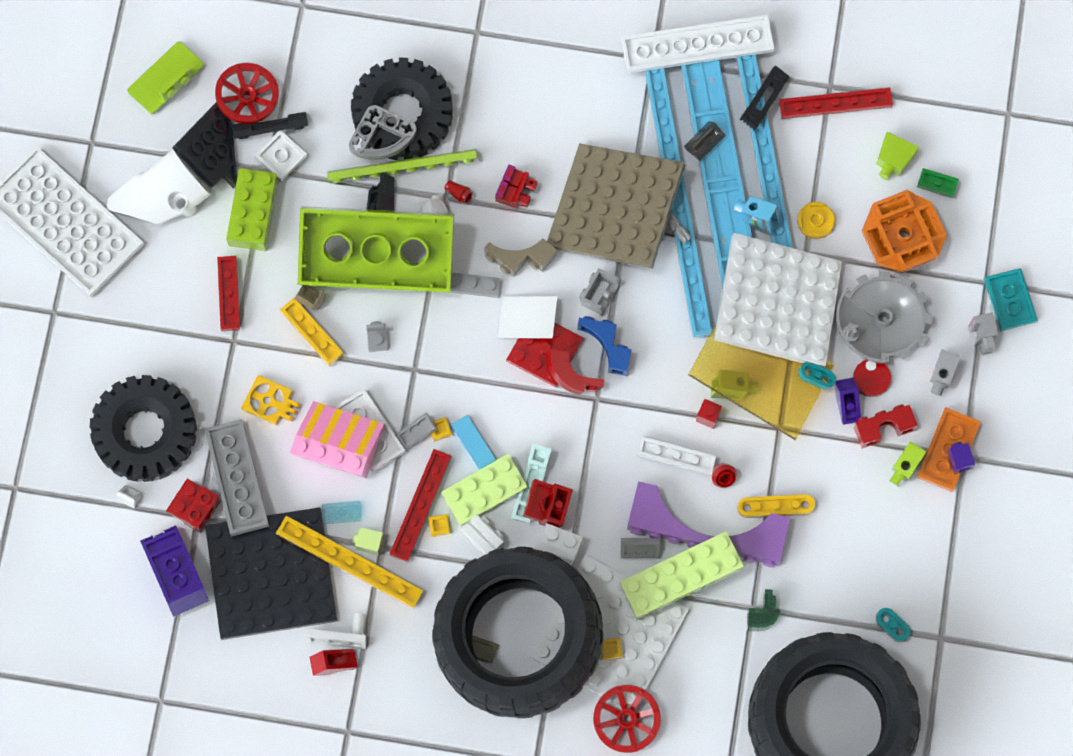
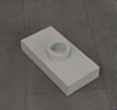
[395,413,437,451]
[621,538,660,558]

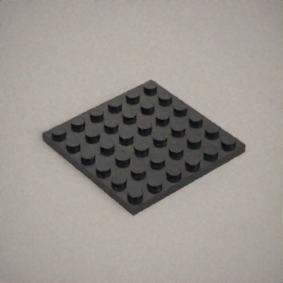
[205,507,338,640]

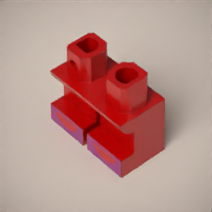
[495,164,538,209]

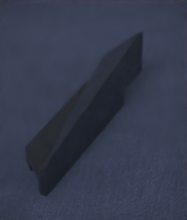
[366,172,395,211]

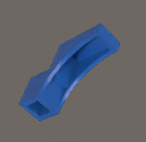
[577,316,631,376]

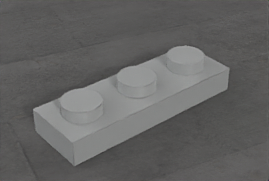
[450,273,500,298]

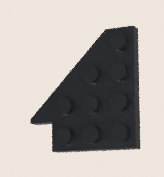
[172,102,237,188]

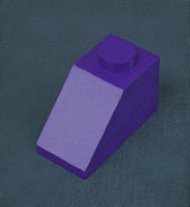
[835,377,861,425]

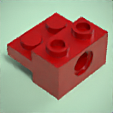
[166,478,221,533]
[523,479,573,528]

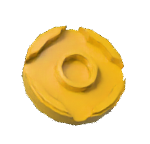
[797,202,835,239]

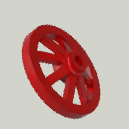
[215,63,279,124]
[593,685,661,753]

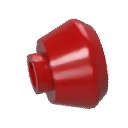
[712,463,737,488]

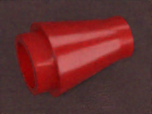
[444,180,473,204]

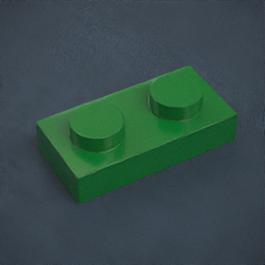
[917,168,959,198]

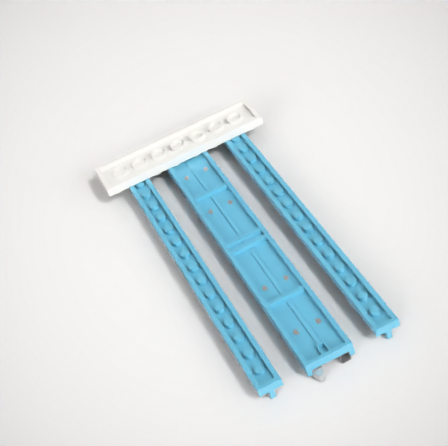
[621,15,793,338]

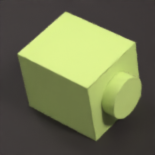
[353,527,384,555]

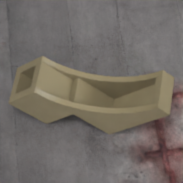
[484,238,557,277]

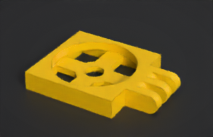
[241,375,300,425]

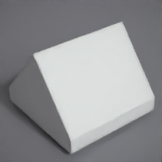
[117,485,142,509]

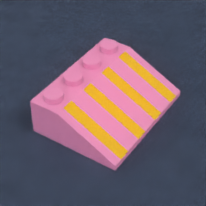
[290,401,385,479]

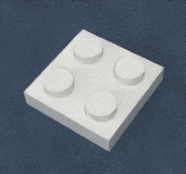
[254,131,308,182]

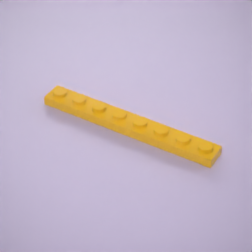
[276,516,423,609]

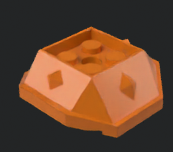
[861,190,947,272]

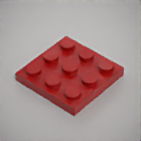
[506,322,584,388]

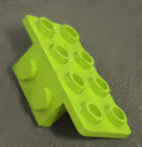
[127,41,204,114]

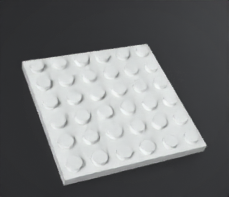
[714,233,842,367]
[529,555,689,708]

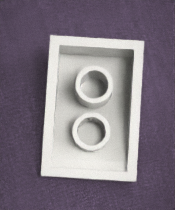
[536,523,583,566]

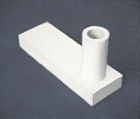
[306,613,367,649]

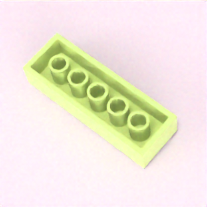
[620,531,744,620]

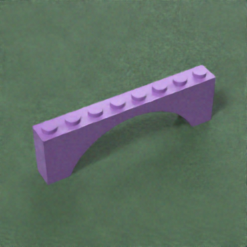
[627,481,790,568]

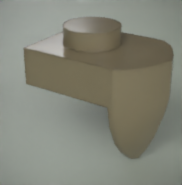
[294,285,325,310]

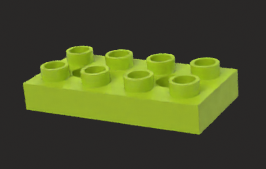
[297,206,455,293]

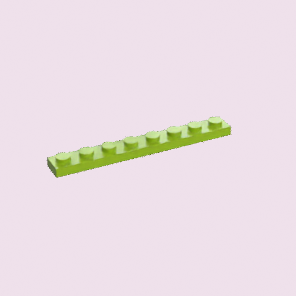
[327,149,477,183]

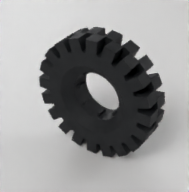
[351,57,453,160]
[89,375,197,482]

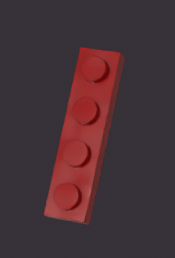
[217,256,240,332]

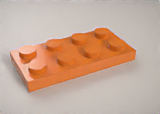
[916,407,981,492]

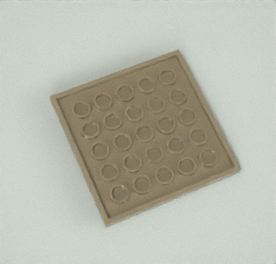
[547,143,686,269]

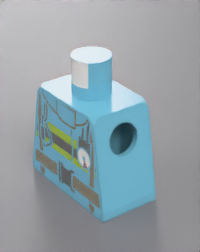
[734,196,780,236]

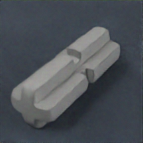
[667,214,691,244]

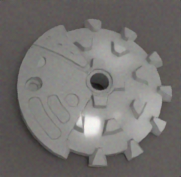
[836,271,932,363]

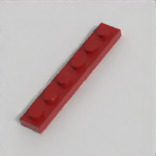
[779,87,893,119]
[389,449,452,563]

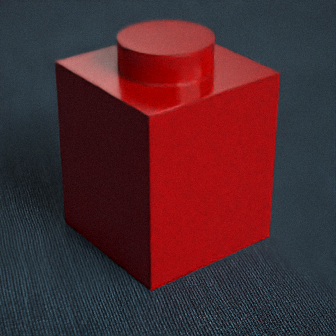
[696,399,722,429]

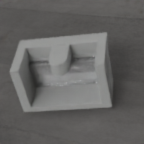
[579,268,620,317]

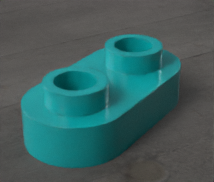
[798,362,836,390]
[875,608,910,642]

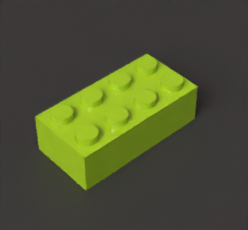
[226,168,278,251]

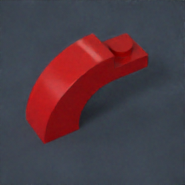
[546,349,604,395]

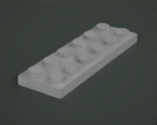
[205,419,269,536]

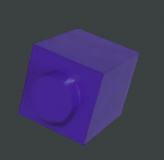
[947,442,976,474]

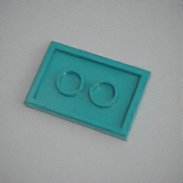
[984,268,1038,332]

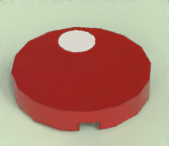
[853,360,891,397]

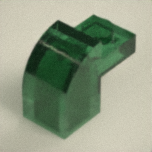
[747,589,780,631]

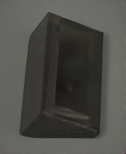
[684,121,726,161]

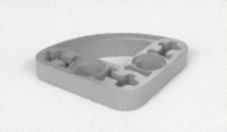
[349,105,417,160]

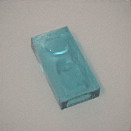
[322,501,362,524]

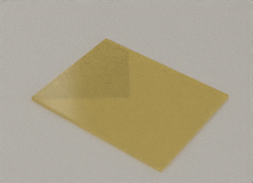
[688,322,834,440]

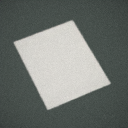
[497,296,558,338]

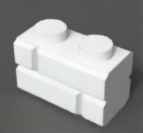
[460,514,505,555]

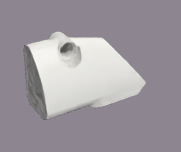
[107,149,211,225]

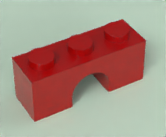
[854,404,918,449]

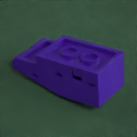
[140,525,209,617]

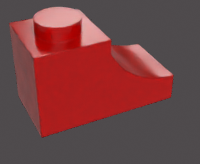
[309,649,358,676]

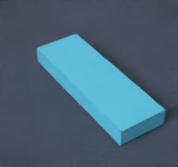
[451,415,496,470]

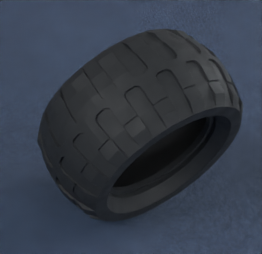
[432,546,604,718]
[748,632,921,756]

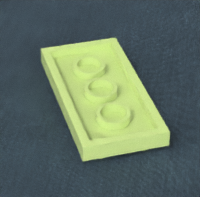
[441,454,528,526]

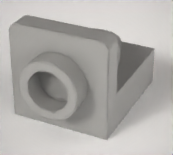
[366,321,388,352]

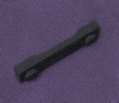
[739,65,790,131]
[232,112,308,139]

